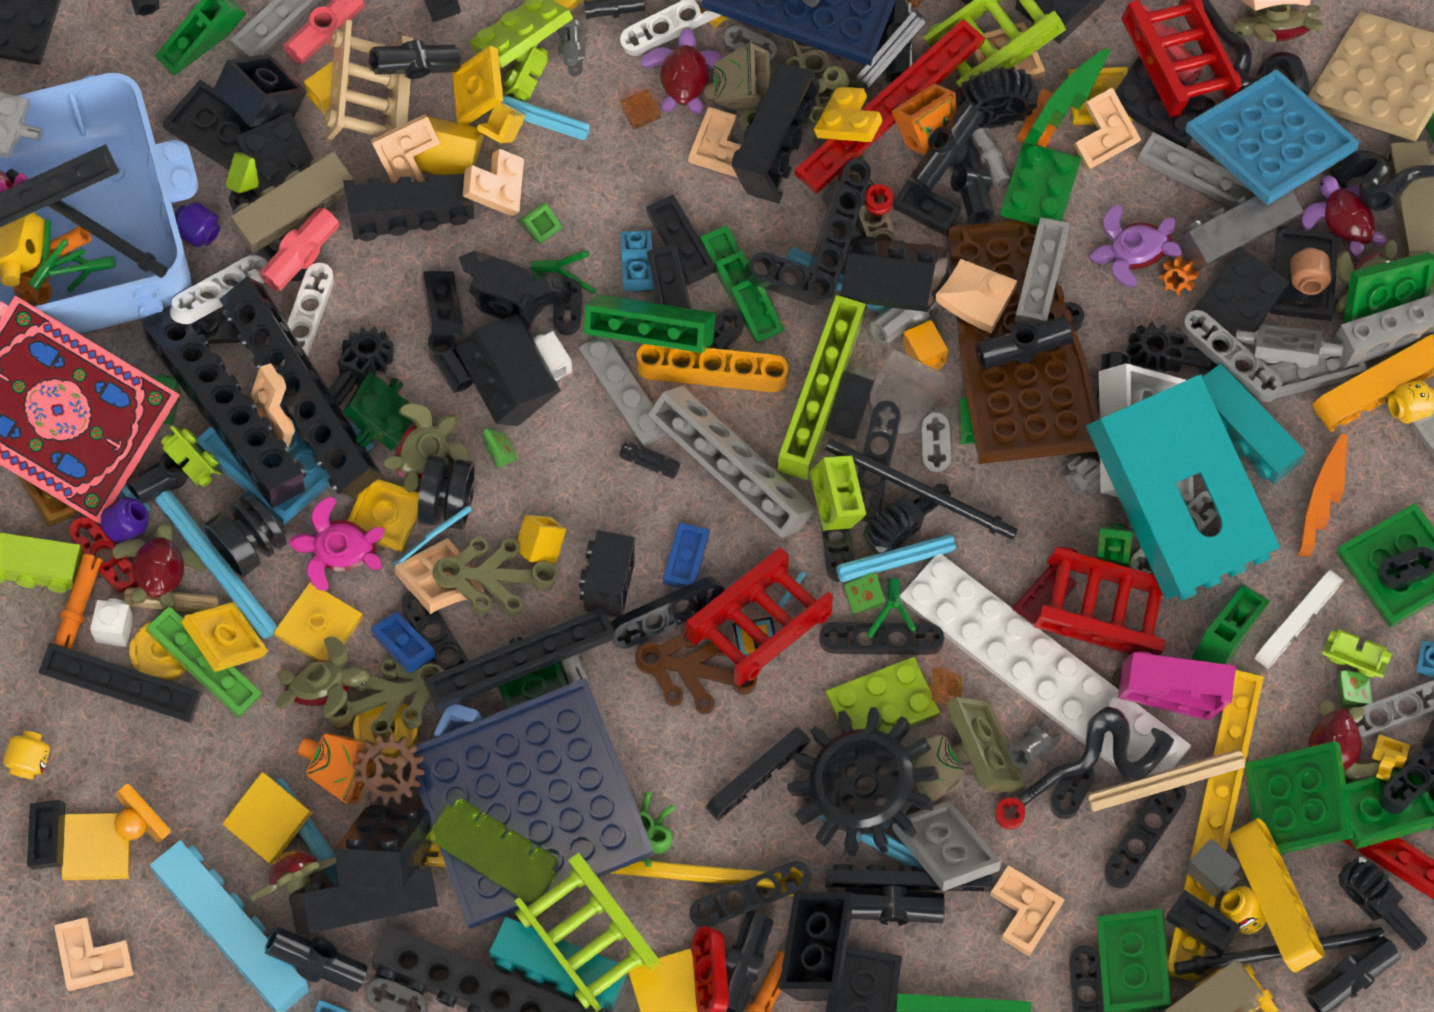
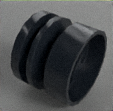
[202,492,287,578]

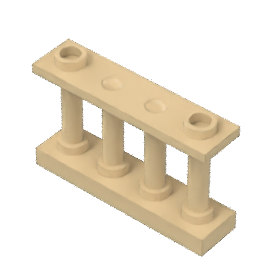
[324,19,414,140]

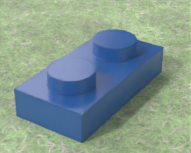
[663,522,710,588]
[371,611,435,674]

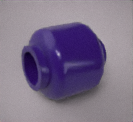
[174,202,220,248]
[101,497,148,543]

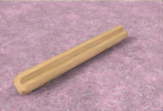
[1087,750,1245,811]

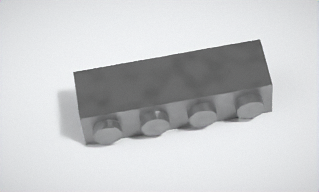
[1177,191,1304,271]

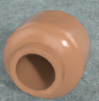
[1290,247,1332,295]

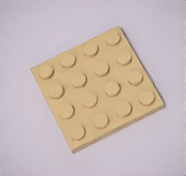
[1308,11,1434,142]

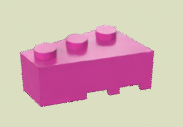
[1118,651,1236,720]

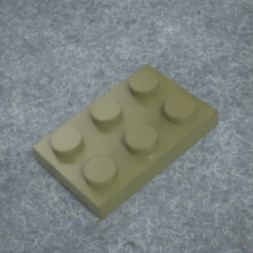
[946,697,1026,793]

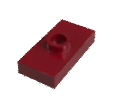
[1012,565,1077,626]

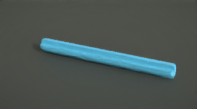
[156,491,277,639]

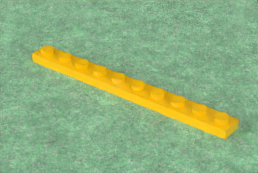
[1168,670,1264,982]

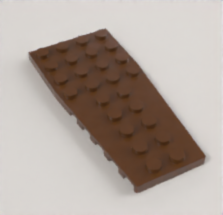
[948,220,1099,464]

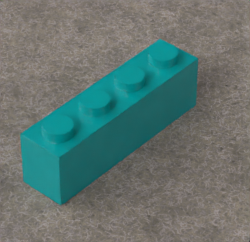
[1202,363,1305,485]
[489,917,628,1011]

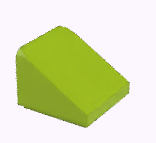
[226,152,259,193]

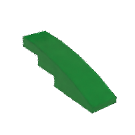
[1024,48,1111,146]
[699,225,784,344]

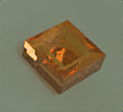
[620,89,661,130]
[931,667,962,707]

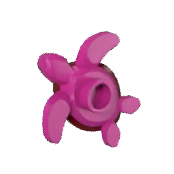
[288,497,385,591]

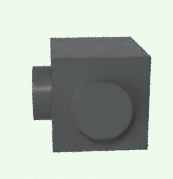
[1185,839,1241,897]

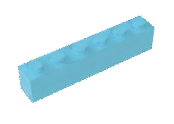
[149,840,309,1012]

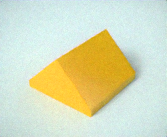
[413,116,485,175]

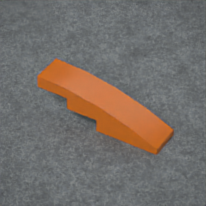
[1298,433,1348,557]

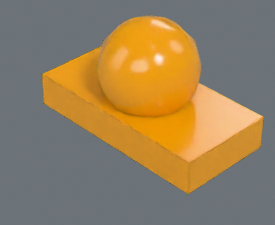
[114,783,171,844]

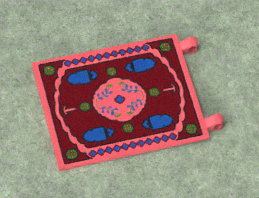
[0,296,179,524]

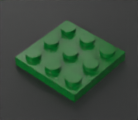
[1335,503,1434,628]
[1245,741,1353,855]

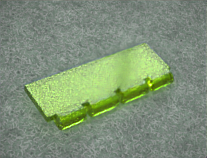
[426,798,558,904]

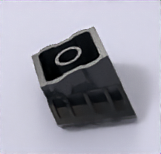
[458,251,571,330]

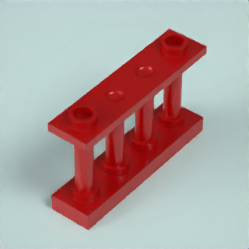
[1121,0,1242,117]
[686,547,833,687]
[1033,547,1166,656]

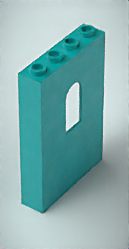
[1086,374,1280,601]

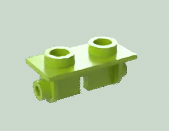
[502,44,549,102]
[161,426,223,488]
[1322,629,1392,678]

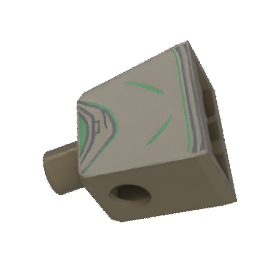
[704,43,770,110]
[903,735,970,810]

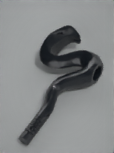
[1202,0,1310,96]
[1330,150,1434,211]
[1017,706,1175,806]

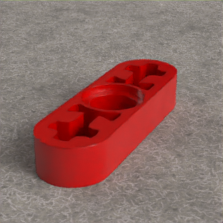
[69,517,137,593]
[692,926,729,1012]

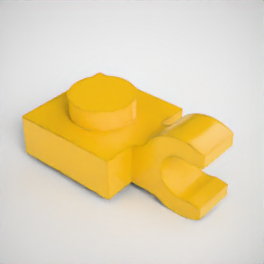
[1372,734,1410,782]

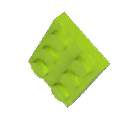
[469,0,573,68]
[825,657,940,734]

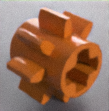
[1159,255,1199,296]
[13,269,52,307]

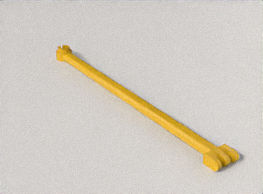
[424,831,804,897]

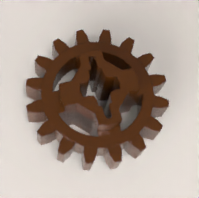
[352,732,424,805]

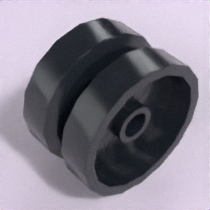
[418,455,475,530]

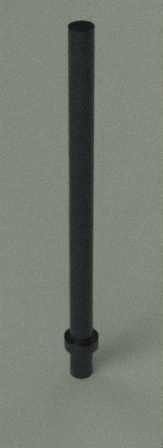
[6,168,168,278]
[824,439,1018,540]
[1174,927,1385,976]

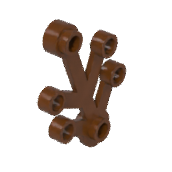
[635,628,757,714]

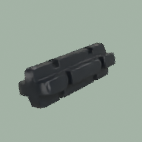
[619,441,680,479]

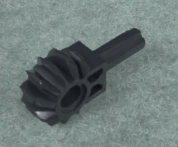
[1126,321,1218,373]
[329,326,394,406]
[863,483,951,553]
[1338,857,1428,951]

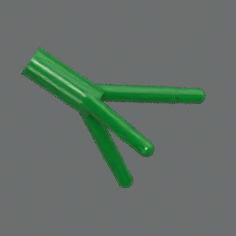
[27,219,85,290]
[48,248,116,292]
[530,251,596,294]
[867,578,916,638]

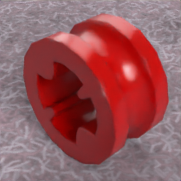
[865,184,893,216]
[995,798,1025,830]

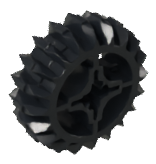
[956,66,1038,128]

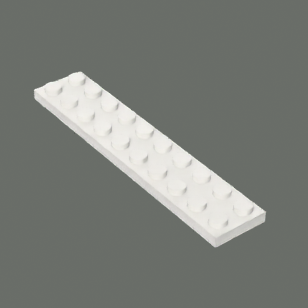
[900,554,1191,780]

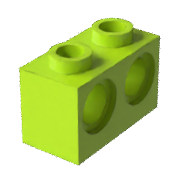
[809,456,866,531]

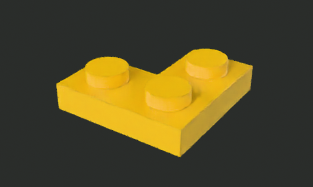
[814,87,883,142]

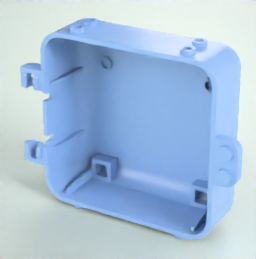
[0,73,198,334]

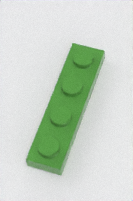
[146,606,262,719]

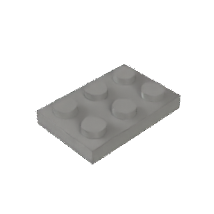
[893,800,1001,891]

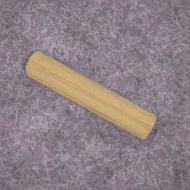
[124,587,219,613]

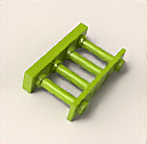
[923,0,1066,88]
[514,853,661,1012]

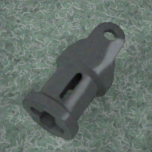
[557,19,585,76]
[1008,719,1061,769]

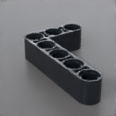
[744,158,871,306]

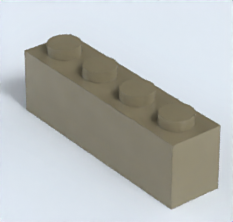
[1386,141,1434,258]
[231,151,355,255]
[1164,960,1264,1012]

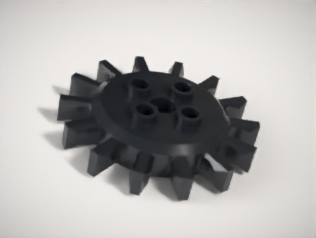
[787,707,939,856]

